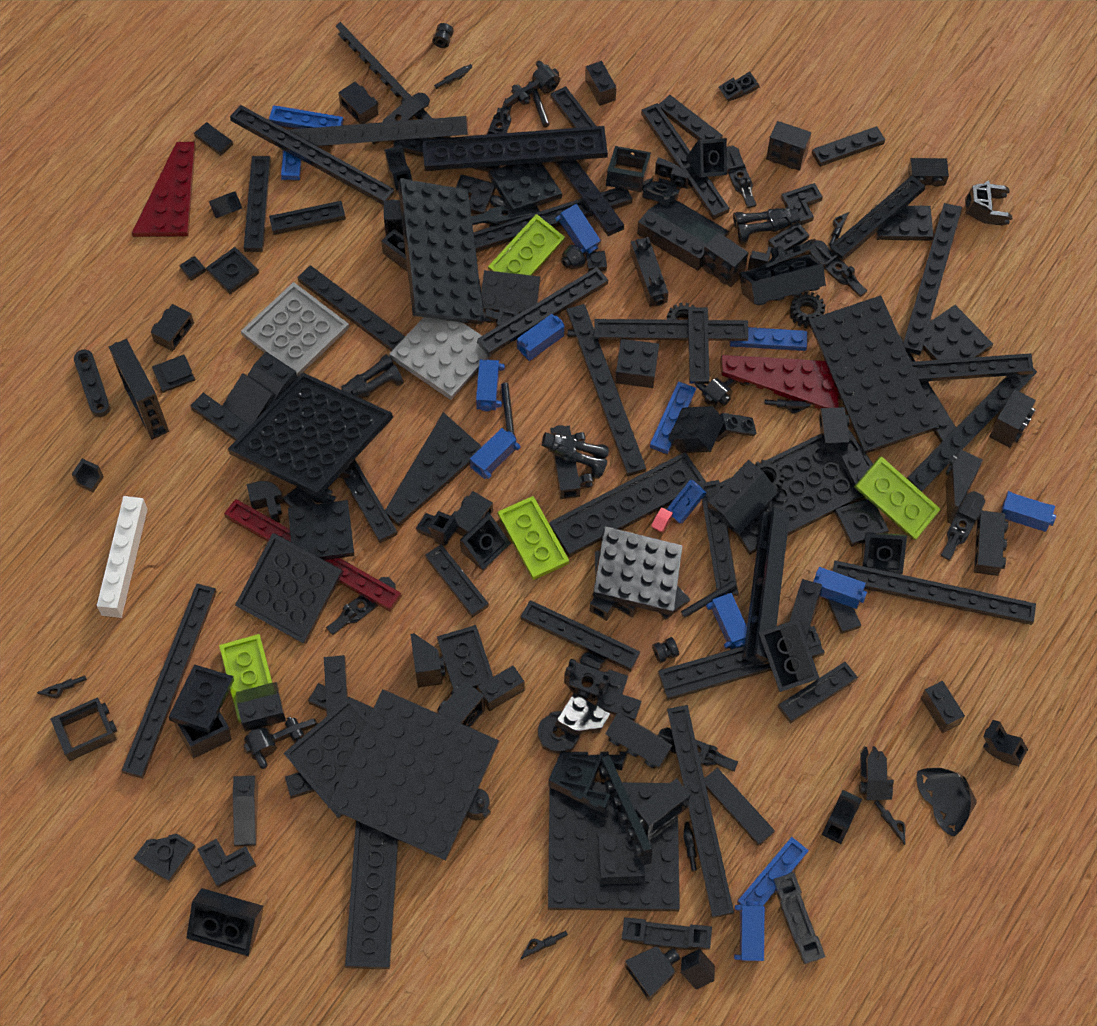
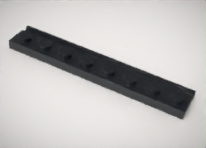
[658,626,825,701]

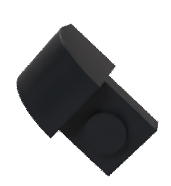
[384,145,412,191]
[246,481,284,523]
[416,511,458,545]
[589,597,637,621]
[983,720,1028,767]
[822,790,862,844]

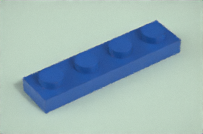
[269,105,344,129]
[730,327,807,351]
[650,381,696,454]
[737,837,809,906]

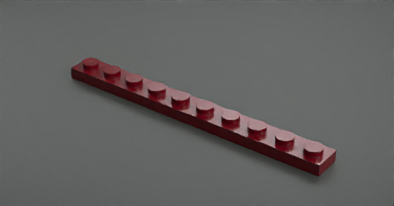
[224,499,402,612]

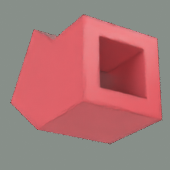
[651,508,673,533]

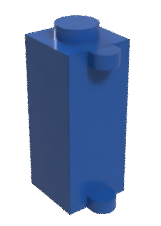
[555,204,601,255]
[517,314,565,361]
[476,359,505,411]
[470,428,521,479]
[1001,491,1056,532]
[813,567,867,609]
[706,593,747,650]
[734,901,765,961]

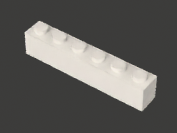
[97,496,147,618]

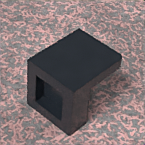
[209,191,243,218]
[747,246,772,270]
[72,458,104,492]
[680,948,715,989]

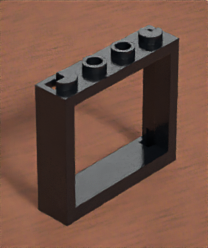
[108,338,169,440]

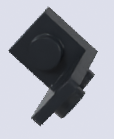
[716,413,757,442]

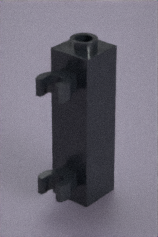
[630,237,669,307]
[550,425,593,499]

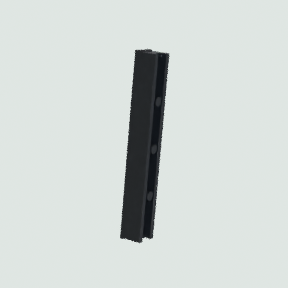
[743,507,790,666]

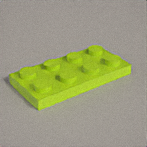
[488,214,565,275]
[855,456,941,540]
[498,496,569,580]
[219,634,273,723]

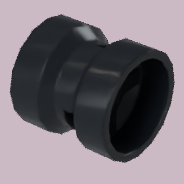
[432,23,454,48]
[652,637,679,663]

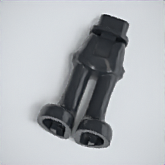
[733,207,800,245]
[340,354,404,399]
[541,432,609,479]

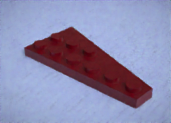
[132,142,196,237]
[720,355,839,410]

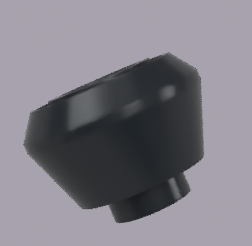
[561,245,585,270]

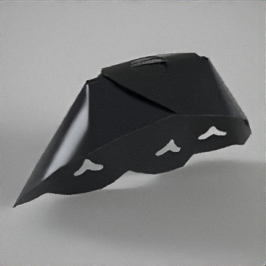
[916,768,977,836]

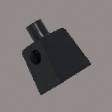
[624,946,681,1001]

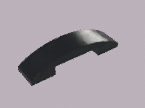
[773,872,826,964]
[622,917,712,950]

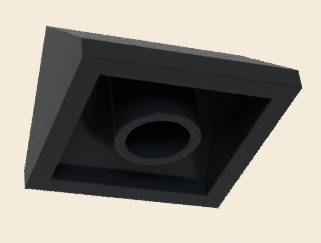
[685,138,727,177]
[460,513,511,570]
[862,532,907,574]

